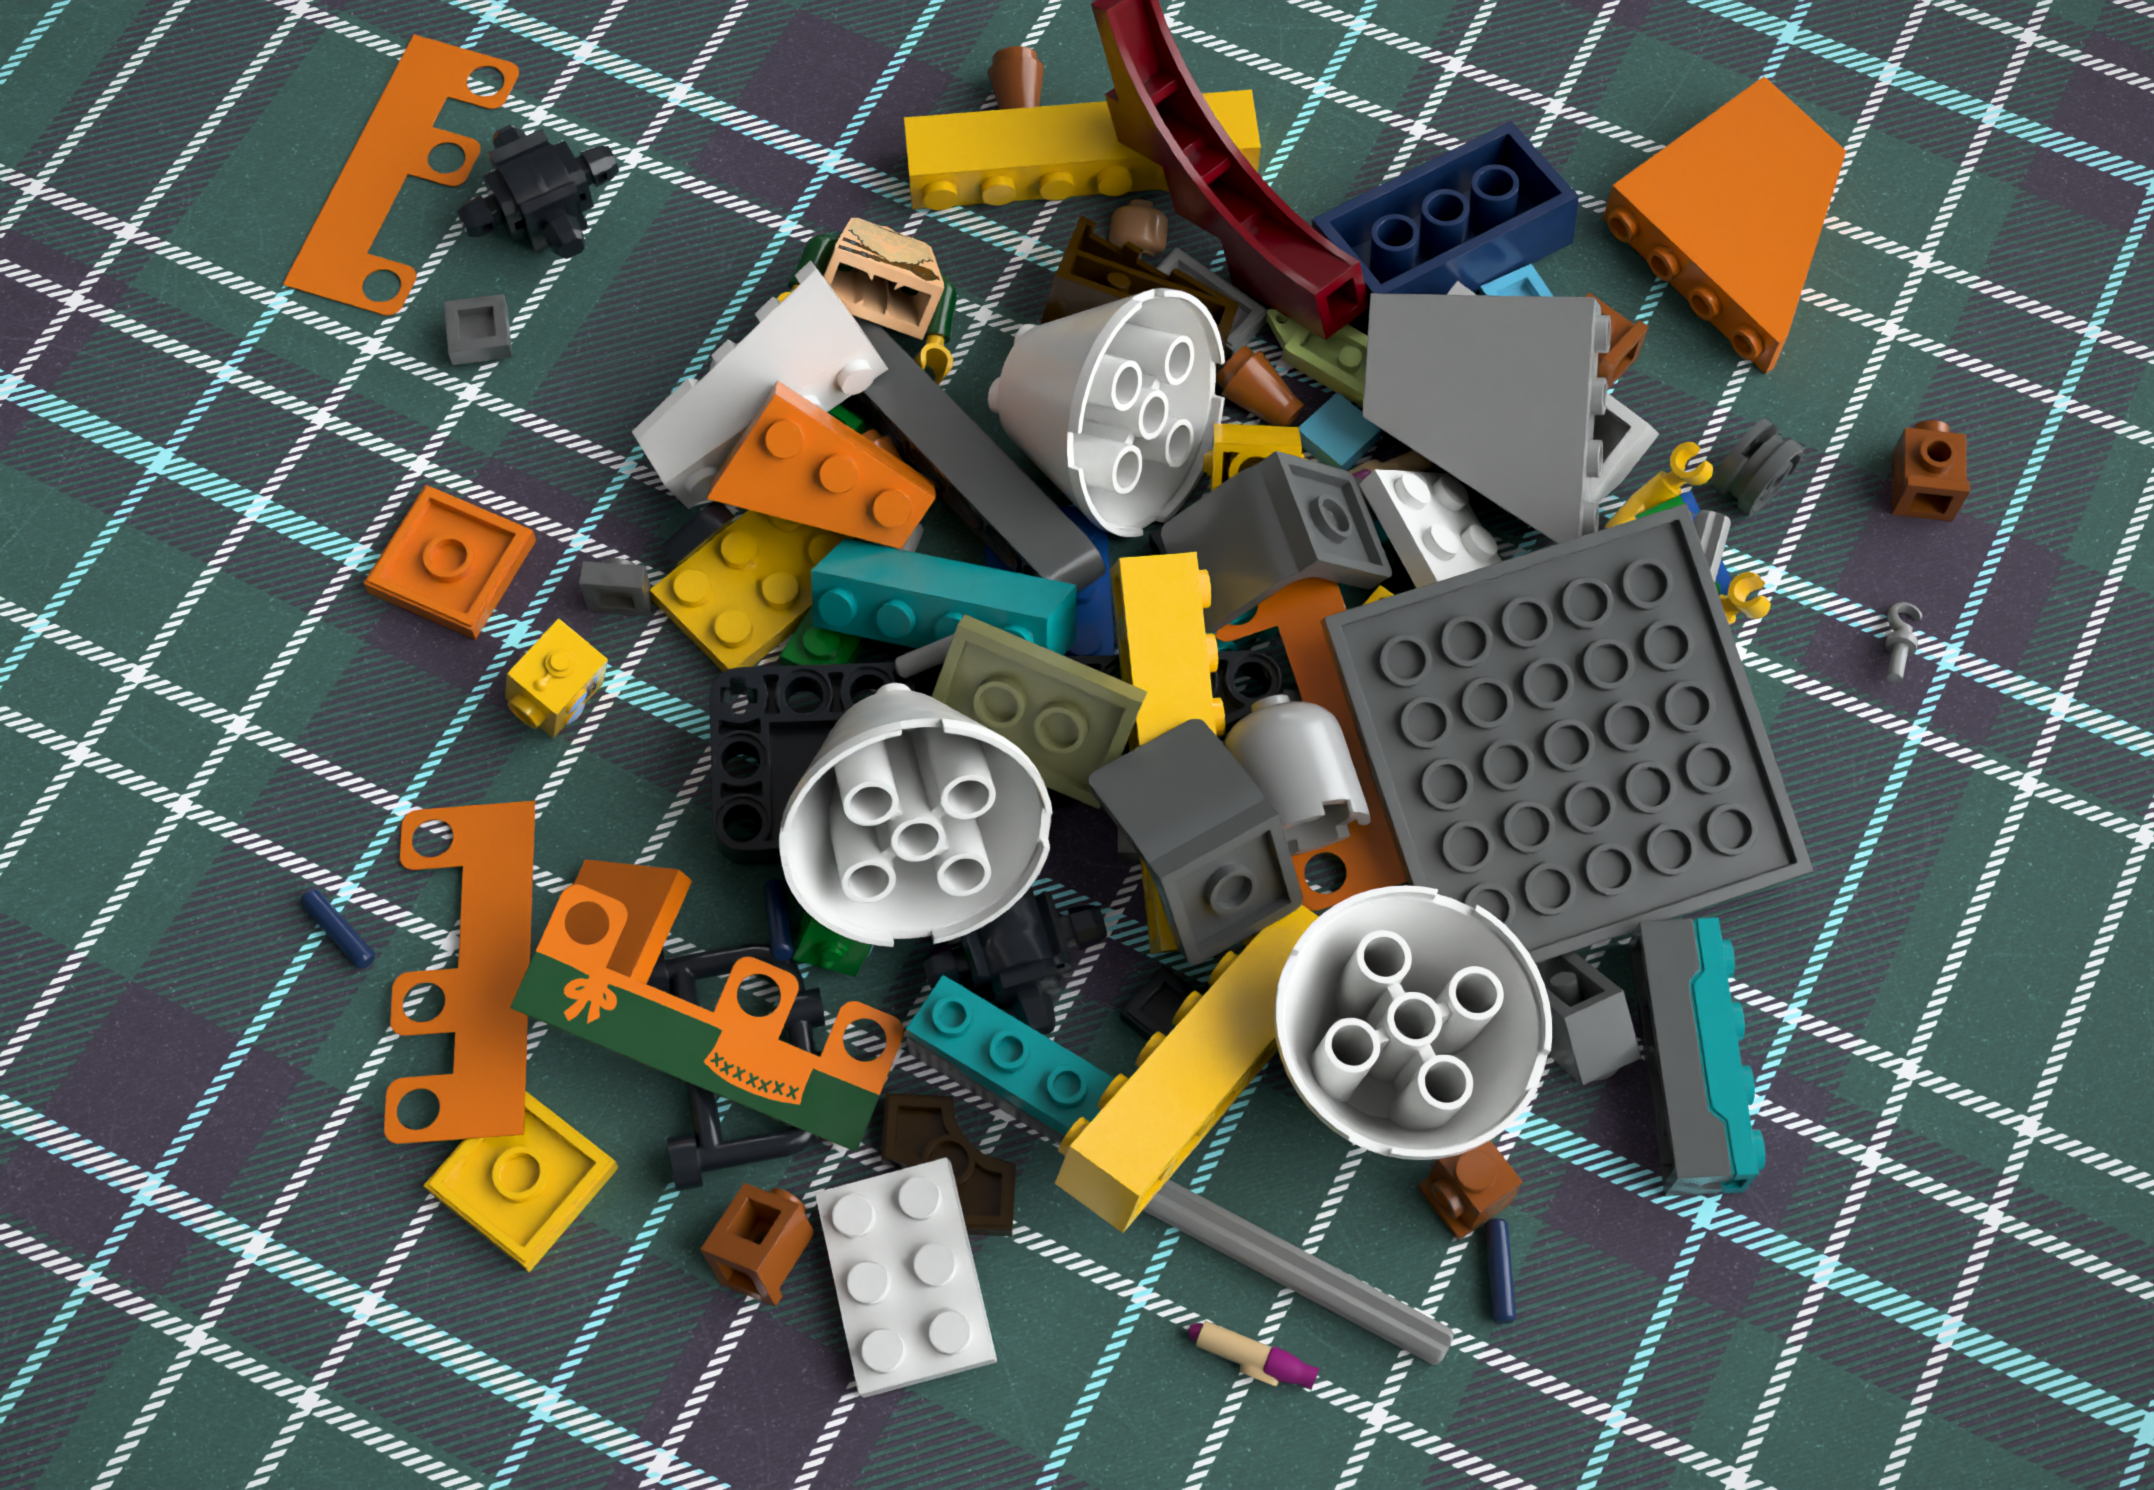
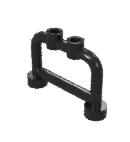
[647,943,826,1192]

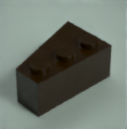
[1040,215,1239,370]

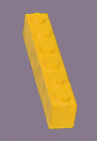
[904,89,1261,210]
[1110,552,1238,954]
[1055,904,1319,1233]

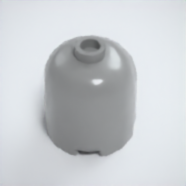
[1223,695,1371,856]

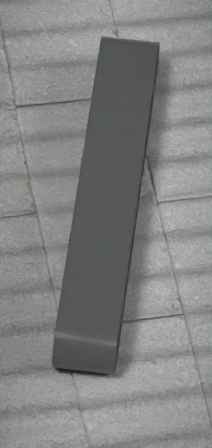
[847,315,1106,594]

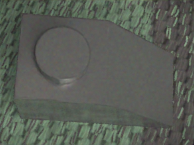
[1536,951,1641,1085]

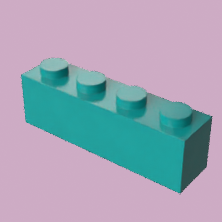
[811,538,1076,656]

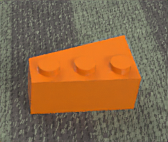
[706,380,936,549]

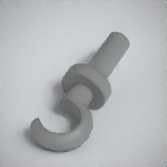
[1885,602,1922,683]

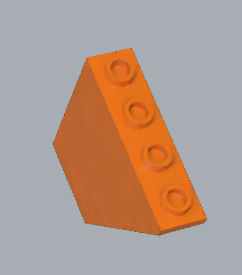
[1602,76,1847,374]

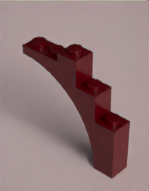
[1091,0,1370,340]

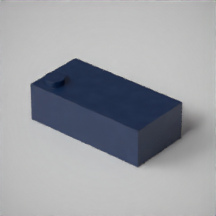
[1312,121,1579,333]

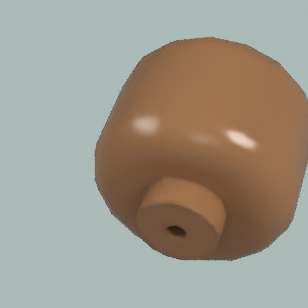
[1109,199,1168,257]

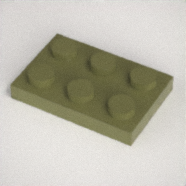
[932,614,1147,809]

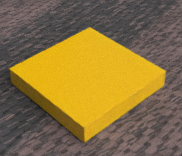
[423,1091,619,1272]

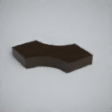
[881,1093,1016,1237]

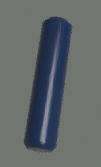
[763,879,794,961]
[300,889,375,969]
[1484,1218,1516,1324]

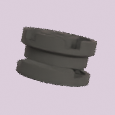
[1711,418,1805,517]

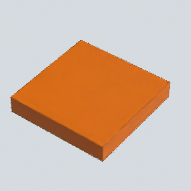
[363,485,536,640]
[565,859,692,984]

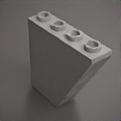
[1363,293,1611,544]

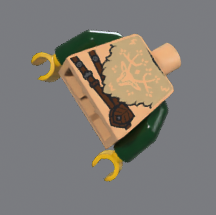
[777,218,957,385]

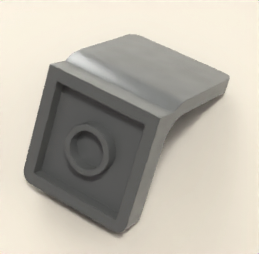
[1161,451,1392,633]
[1088,719,1303,965]

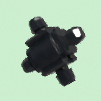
[457,125,619,259]
[922,886,1108,1035]

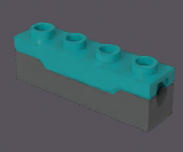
[1628,917,1765,1197]
[906,975,1115,1145]

